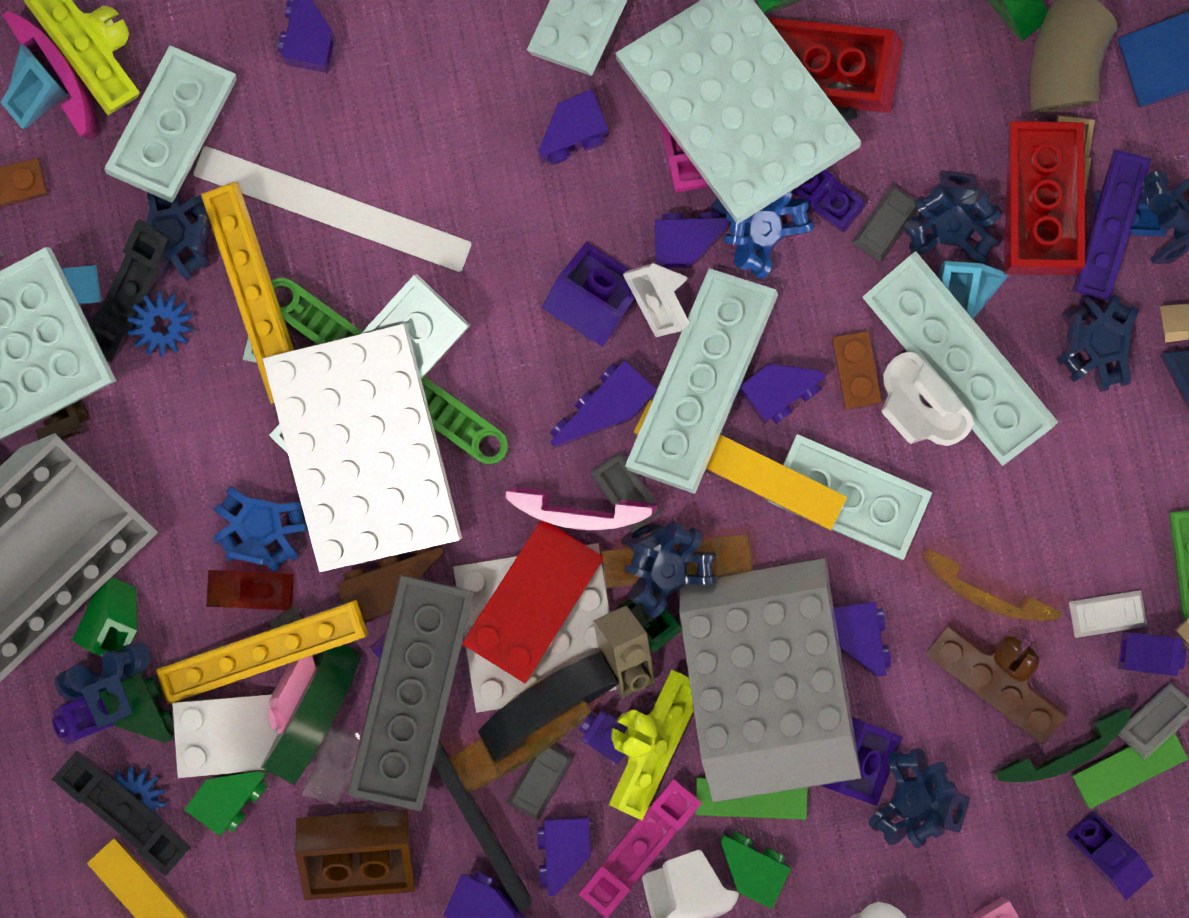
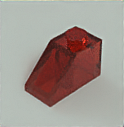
[206,570,294,611]

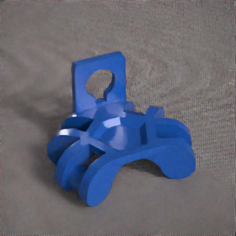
[711,191,814,279]
[212,486,308,573]

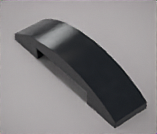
[89,219,171,363]
[478,652,619,763]
[51,751,191,876]

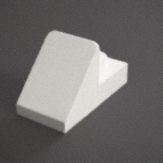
[623,263,690,337]

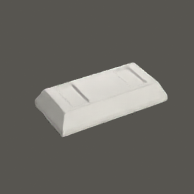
[1069,590,1148,638]

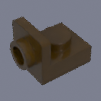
[35,399,90,441]

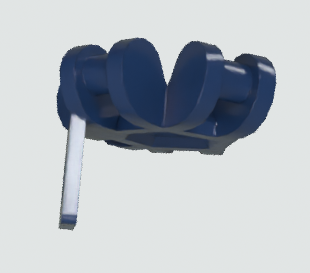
[904,171,1003,264]
[1142,171,1189,264]
[146,192,212,282]
[1056,294,1140,392]
[620,521,717,619]
[54,642,151,727]
[868,748,970,848]

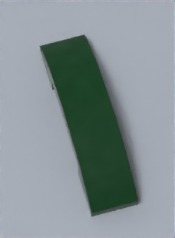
[261,644,361,785]
[991,706,1132,782]

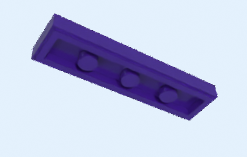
[1072,149,1152,301]

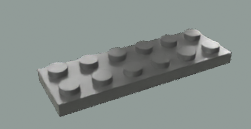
[347,574,474,811]

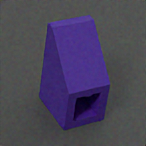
[277,0,335,73]
[538,89,609,165]
[654,212,729,269]
[738,364,825,424]
[834,602,891,676]
[1118,632,1186,676]
[1067,811,1154,900]
[537,816,591,896]

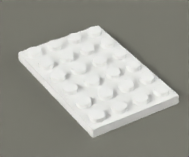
[263,323,462,572]

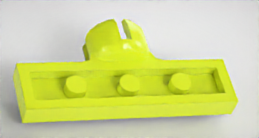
[23,0,140,116]
[609,670,694,821]

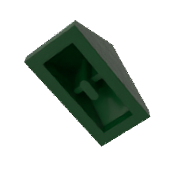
[617,591,682,653]

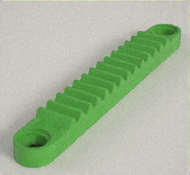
[271,278,508,465]

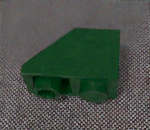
[100,672,175,743]

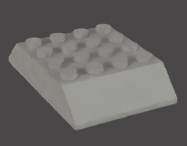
[0,433,158,682]
[679,558,862,803]

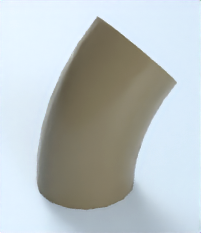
[1029,0,1118,113]

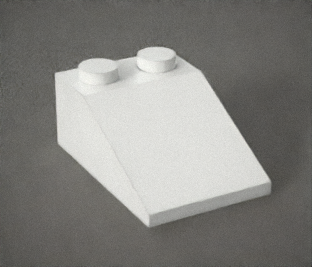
[172,694,278,778]

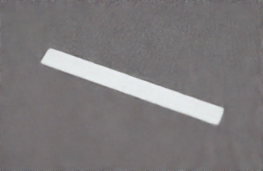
[194,146,471,272]

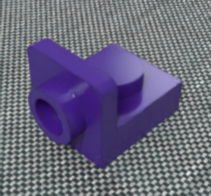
[52,691,115,745]
[579,709,628,764]

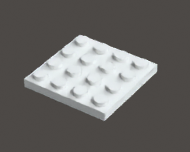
[453,543,617,713]

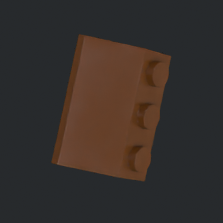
[295,809,415,900]

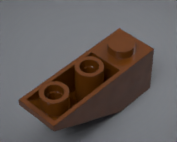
[336,546,445,622]

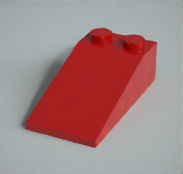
[768,18,903,113]
[1004,121,1085,275]
[462,520,605,684]

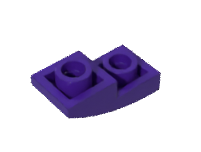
[791,170,866,233]

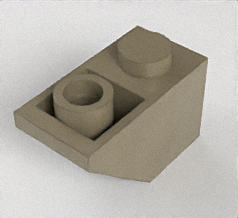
[593,606,655,698]

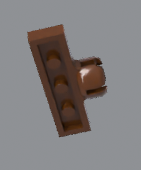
[925,623,1067,744]

